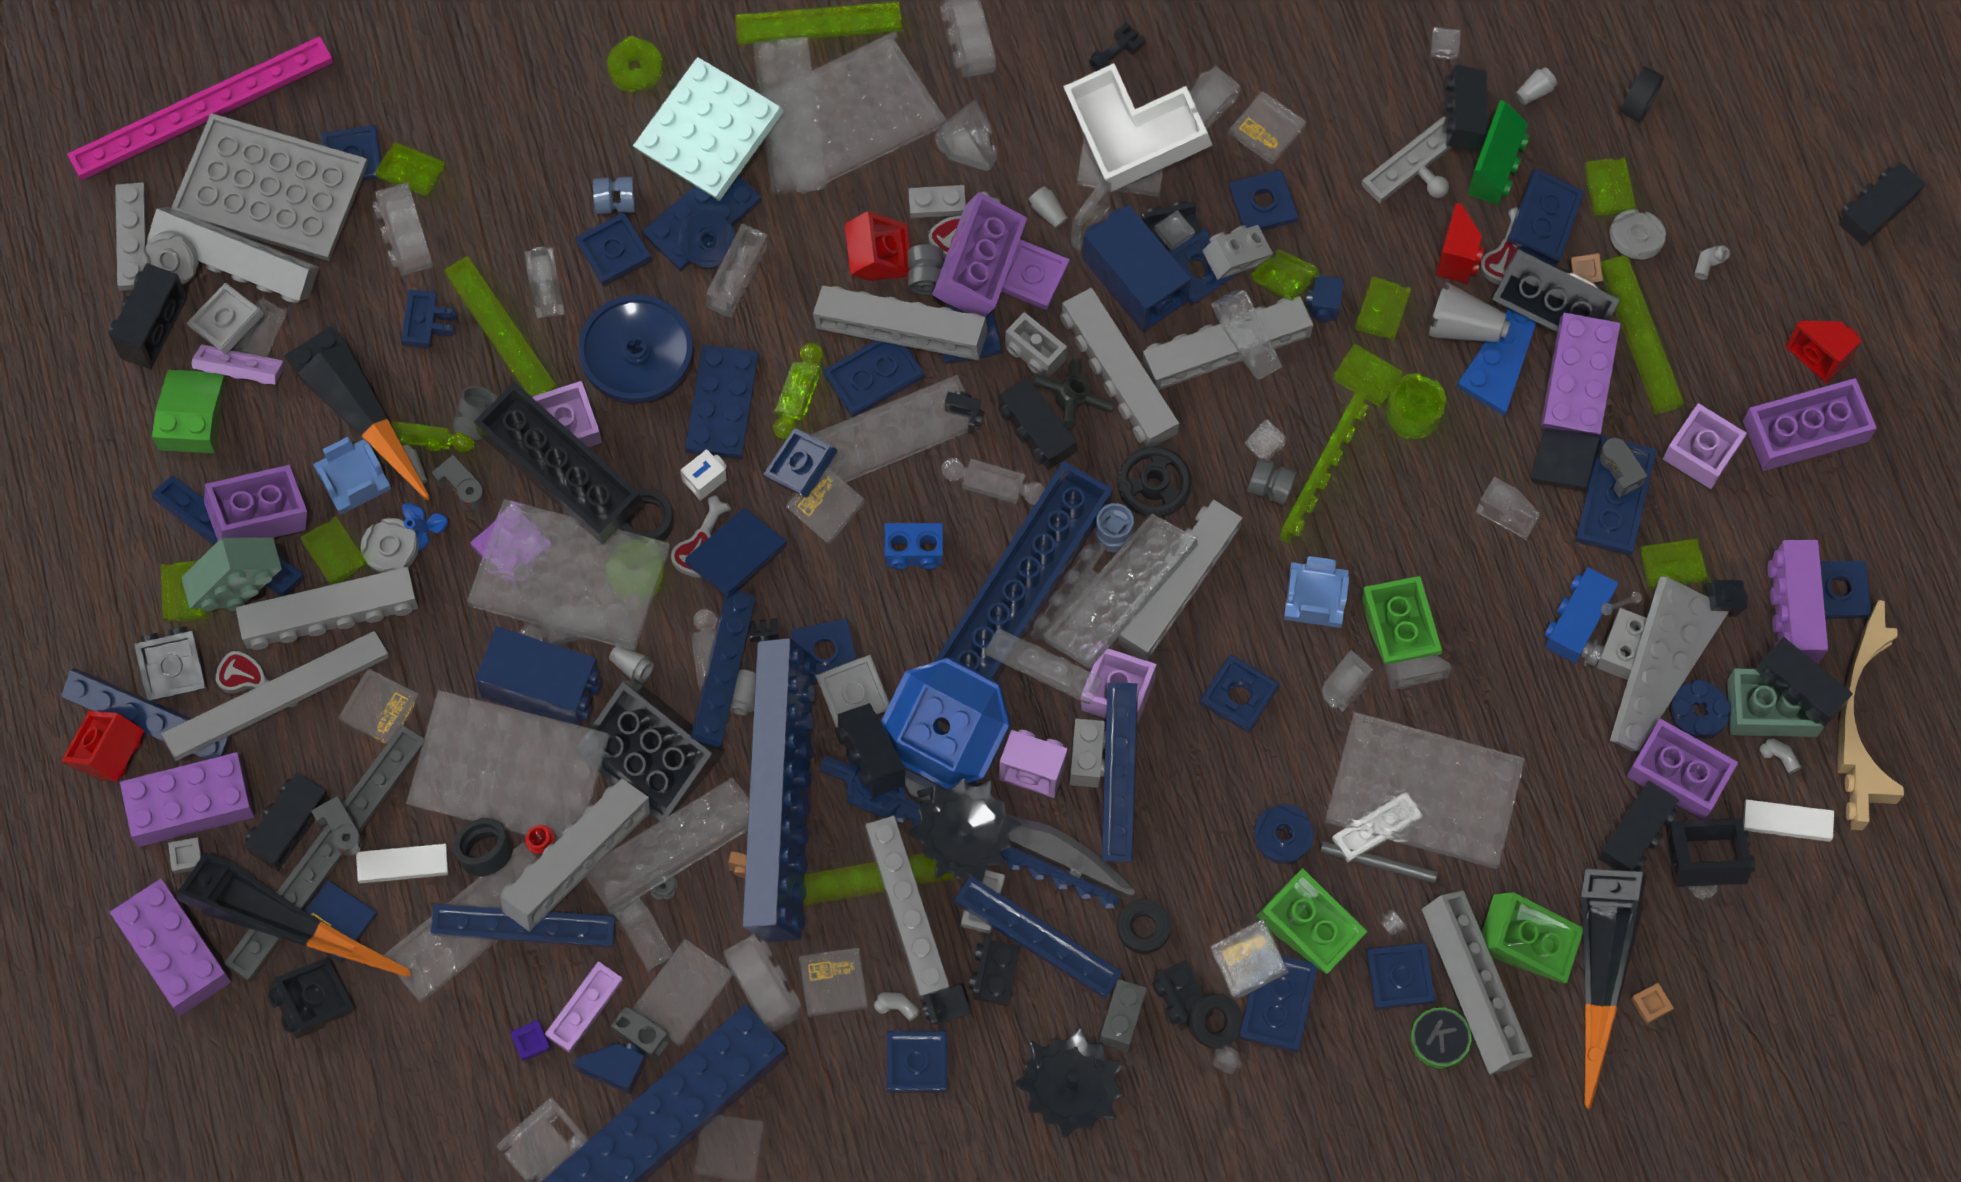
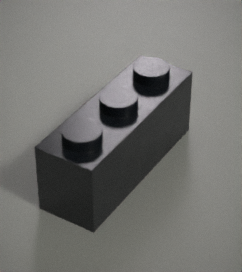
[1443,64,1487,152]
[1838,162,1925,247]
[998,377,1077,470]
[1756,637,1853,727]
[835,703,905,797]
[245,773,330,872]
[1598,781,1679,872]

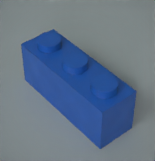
[1544,567,1618,664]

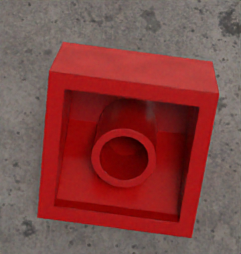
[1435,203,1485,284]
[845,211,910,281]
[1785,321,1862,384]
[61,710,145,782]

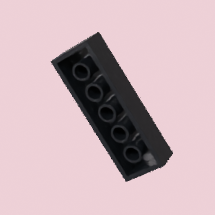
[474,382,642,544]

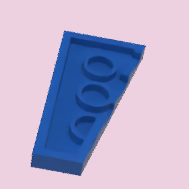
[1457,308,1536,416]

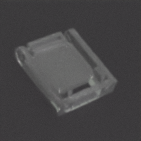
[497,1097,589,1182]

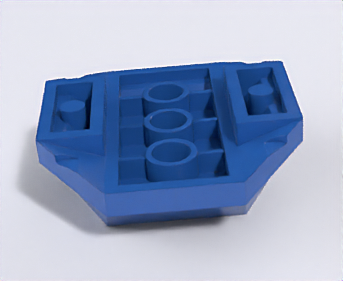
[881,657,1011,789]

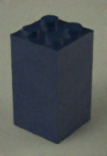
[1082,205,1191,332]
[475,626,603,730]

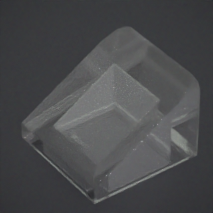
[1245,419,1286,460]

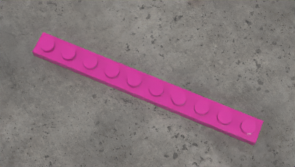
[67,36,333,181]

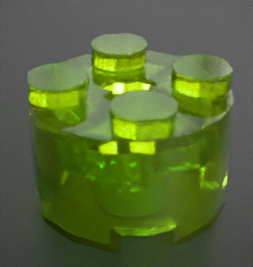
[1386,373,1447,439]

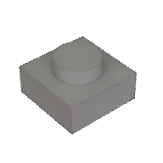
[168,837,202,874]

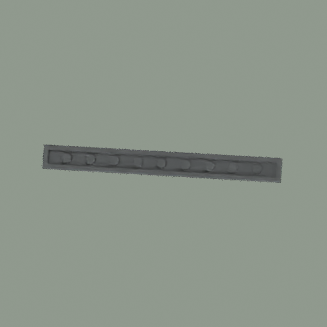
[224,724,427,982]

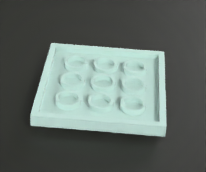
[633,57,784,201]

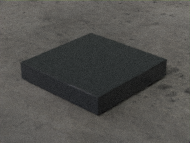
[1531,428,1602,491]

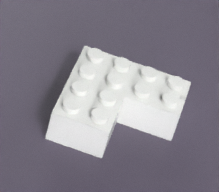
[1064,63,1212,192]

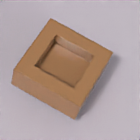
[1571,253,1603,283]
[728,851,747,878]
[1631,983,1674,1025]

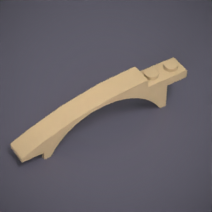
[1837,600,1904,830]

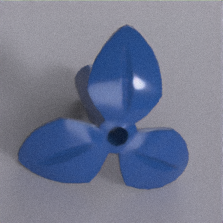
[402,503,448,551]

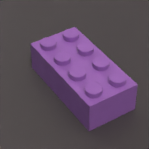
[932,192,1027,317]
[1540,313,1620,436]
[1743,378,1877,471]
[1768,540,1828,664]
[120,752,255,847]
[110,879,231,1016]

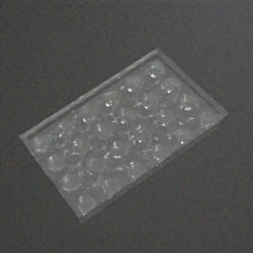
[762,34,946,195]
[467,499,670,651]
[406,690,609,843]
[1325,712,1525,869]

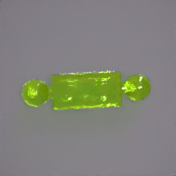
[773,342,823,439]
[391,421,475,453]

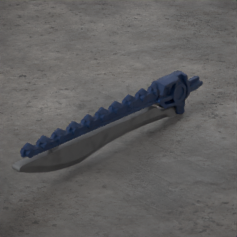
[819,755,1135,909]

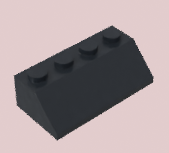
[1492,246,1620,332]

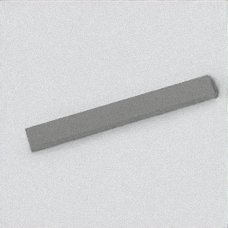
[162,631,389,761]

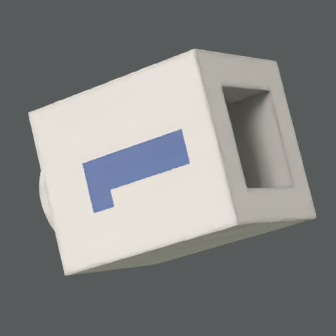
[680,449,727,501]

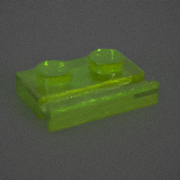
[376,142,445,196]
[1584,157,1636,216]
[1251,249,1320,301]
[1355,276,1411,341]
[1333,343,1403,408]
[300,516,367,585]
[1640,538,1707,589]
[161,561,207,622]

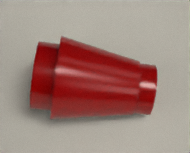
[525,825,555,856]

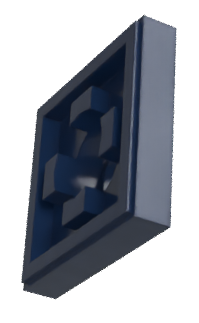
[1228,169,1298,231]
[1169,229,1238,305]
[1820,561,1871,619]
[790,618,857,685]
[1199,654,1280,733]

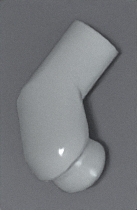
[1694,246,1730,280]
[1760,738,1802,774]
[874,992,920,1022]

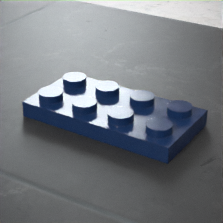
[642,175,762,272]
[685,345,759,460]
[1575,435,1657,556]

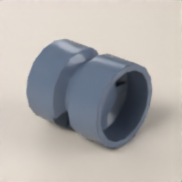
[593,176,635,215]
[1095,503,1134,552]

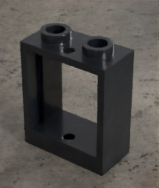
[1667,818,1755,887]

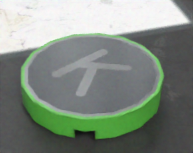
[1410,1008,1471,1068]

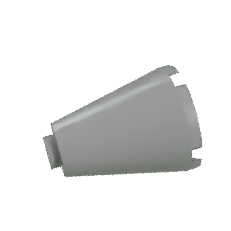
[1429,282,1511,342]

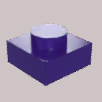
[510,1020,551,1062]

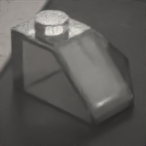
[935,100,998,171]

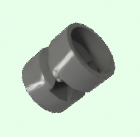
[907,244,943,296]
[453,386,497,440]
[1247,457,1298,506]

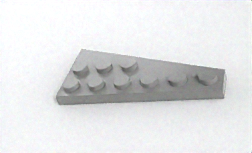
[1610,577,1729,751]

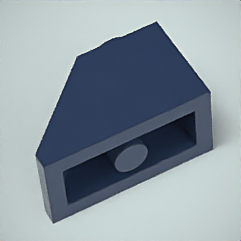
[574,1043,646,1095]

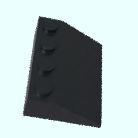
[575,680,725,824]

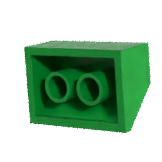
[1467,100,1530,205]

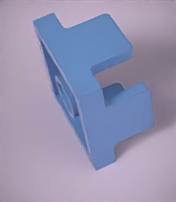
[313,437,391,515]
[1284,556,1349,628]

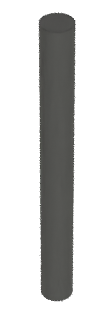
[1320,841,1438,883]

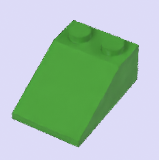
[152,370,225,453]
[1362,576,1442,665]
[1256,868,1367,974]
[1482,892,1583,984]

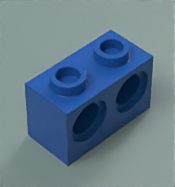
[885,523,943,569]

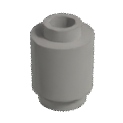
[730,670,756,715]

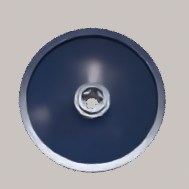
[579,295,693,403]

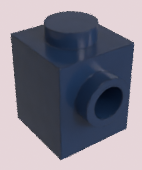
[1305,275,1344,322]

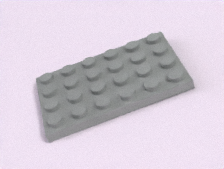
[171,113,369,261]

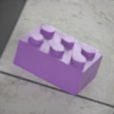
[204,465,307,541]
[1627,719,1738,820]

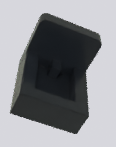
[945,391,985,435]
[1707,580,1748,617]
[922,984,973,1025]

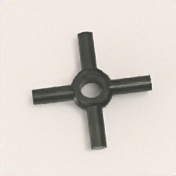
[1031,358,1114,428]

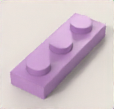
[192,344,284,385]
[545,961,623,1053]

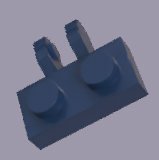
[401,290,458,348]

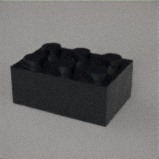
[109,263,188,370]

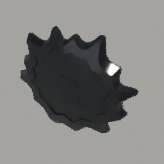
[908,779,1022,882]
[1015,1026,1123,1138]

